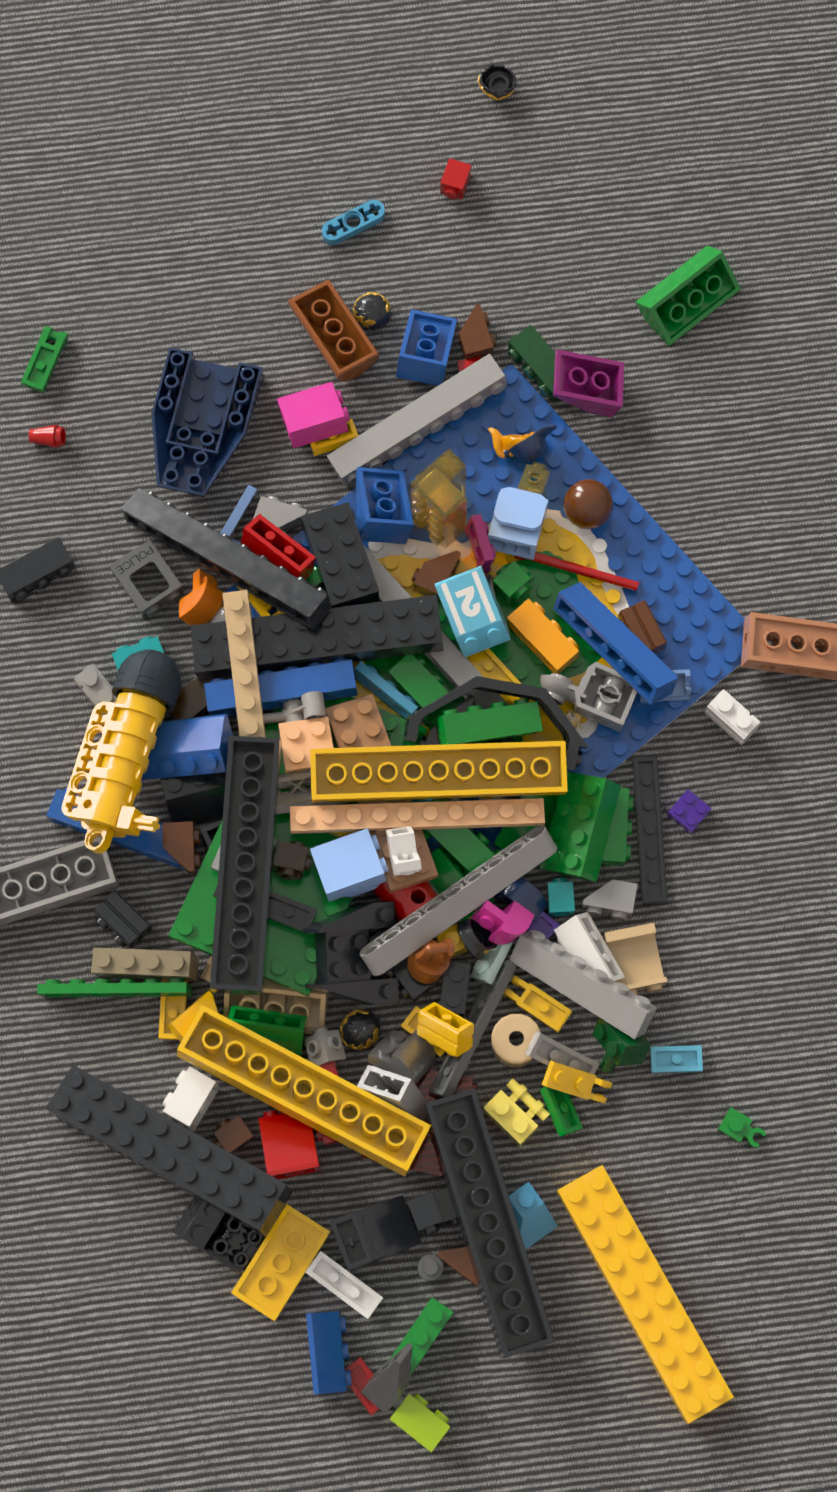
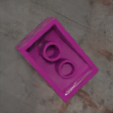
[553,349,624,417]

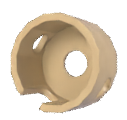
[491,1014,541,1067]

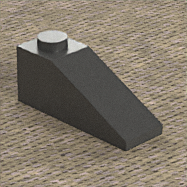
[361,1343,413,1413]

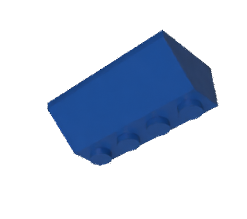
[141,714,233,780]

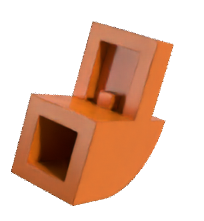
[179,569,223,625]

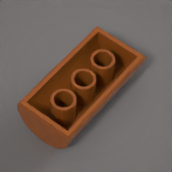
[288,279,379,382]

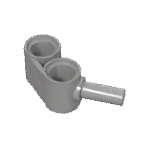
[263,691,327,724]

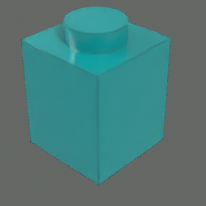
[547,878,575,917]

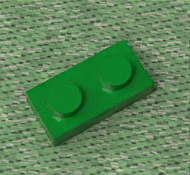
[540,1087,583,1137]

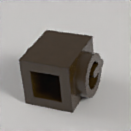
[273,841,312,881]

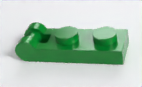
[21,326,69,393]

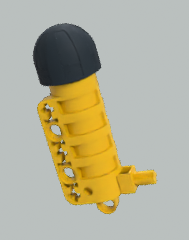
[62,649,181,854]

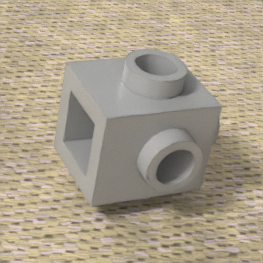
[304,1027,346,1066]

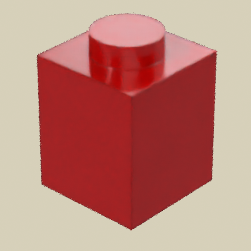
[440,158,472,200]

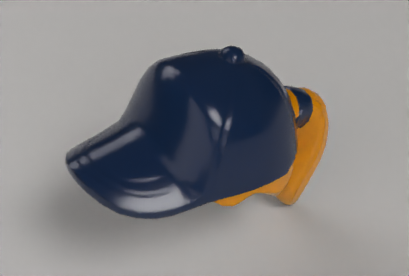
[488,424,557,462]

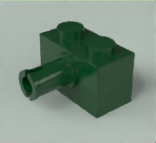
[592,1017,651,1074]

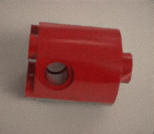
[373,881,440,923]

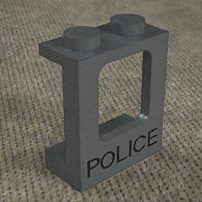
[109,540,184,619]

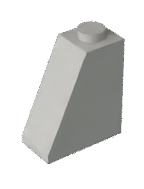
[357,1065,428,1121]

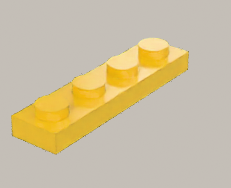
[466,648,546,719]

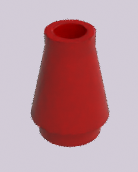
[28,424,66,448]

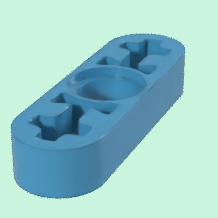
[322,200,385,245]

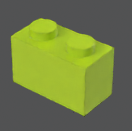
[390,1393,451,1452]

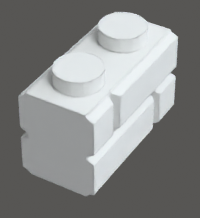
[705,689,760,746]

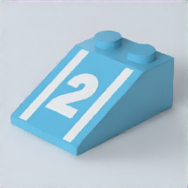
[435,566,511,657]

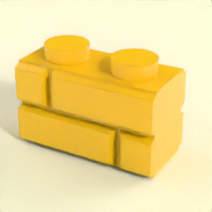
[417,1002,474,1057]

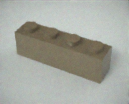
[91,948,199,982]

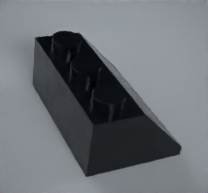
[160,772,226,825]

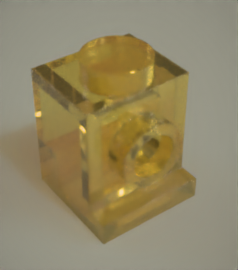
[517,462,550,496]

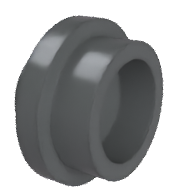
[417,1254,443,1281]

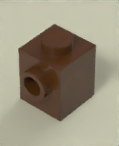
[213,1115,255,1154]

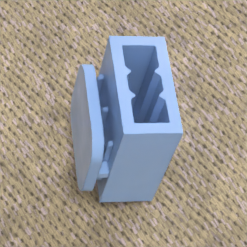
[488,487,549,560]
[310,828,389,902]

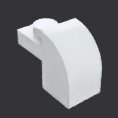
[386,826,422,876]

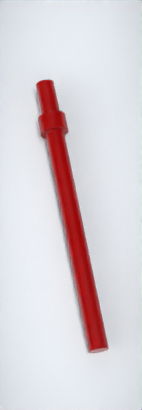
[510,552,639,591]

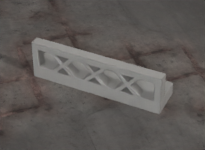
[277,770,347,814]

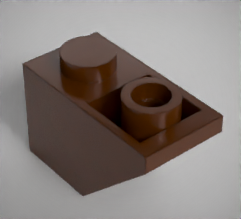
[459,304,497,359]
[163,821,201,876]

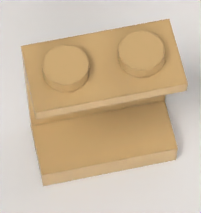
[603,923,667,995]

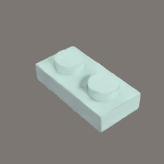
[470,942,513,984]

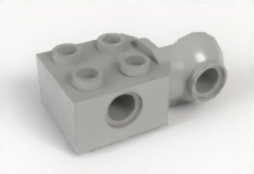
[540,662,637,732]

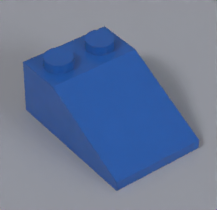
[396,309,457,386]
[356,467,413,544]

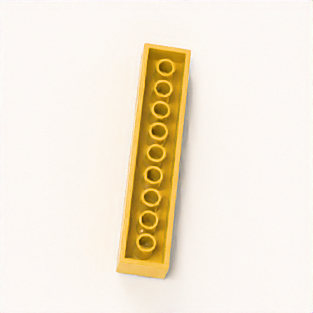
[310,741,568,803]
[177,1005,431,1177]
[556,1165,734,1424]

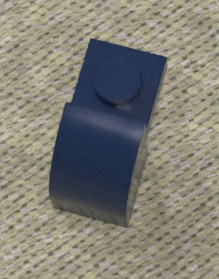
[493,877,548,922]

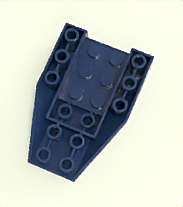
[151,347,264,497]

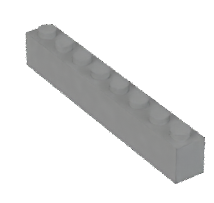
[327,354,507,486]

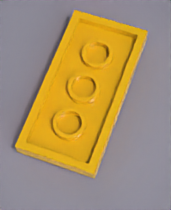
[231,1204,331,1321]

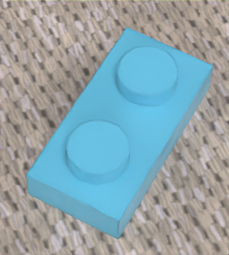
[650,1045,703,1073]

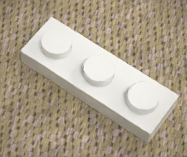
[306,1251,383,1319]

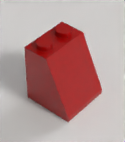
[258,1110,321,1180]

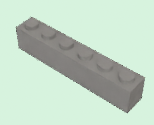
[509,930,657,1039]

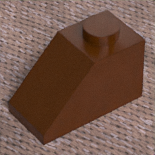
[412,550,461,602]
[436,1247,478,1287]

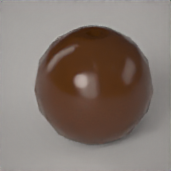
[563,479,614,529]

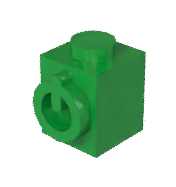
[492,561,533,604]

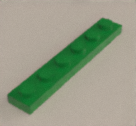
[37,978,192,998]

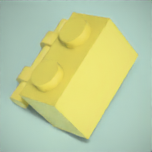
[483,1078,550,1147]

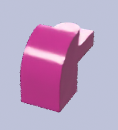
[472,900,534,945]

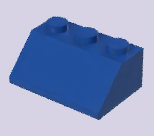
[306,1311,352,1395]

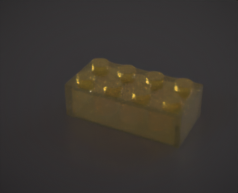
[410,464,467,549]

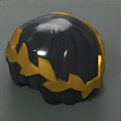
[478,64,516,100]
[353,292,391,330]
[340,1009,381,1050]

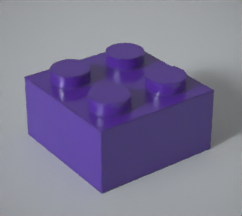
[667,789,712,835]

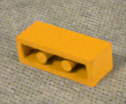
[507,598,579,674]

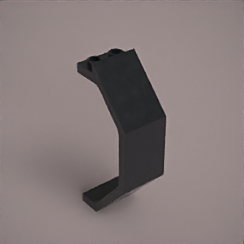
[402,676,589,772]

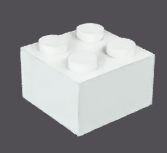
[162,1066,220,1132]

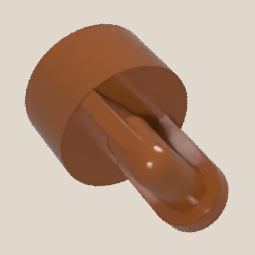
[407,938,455,984]

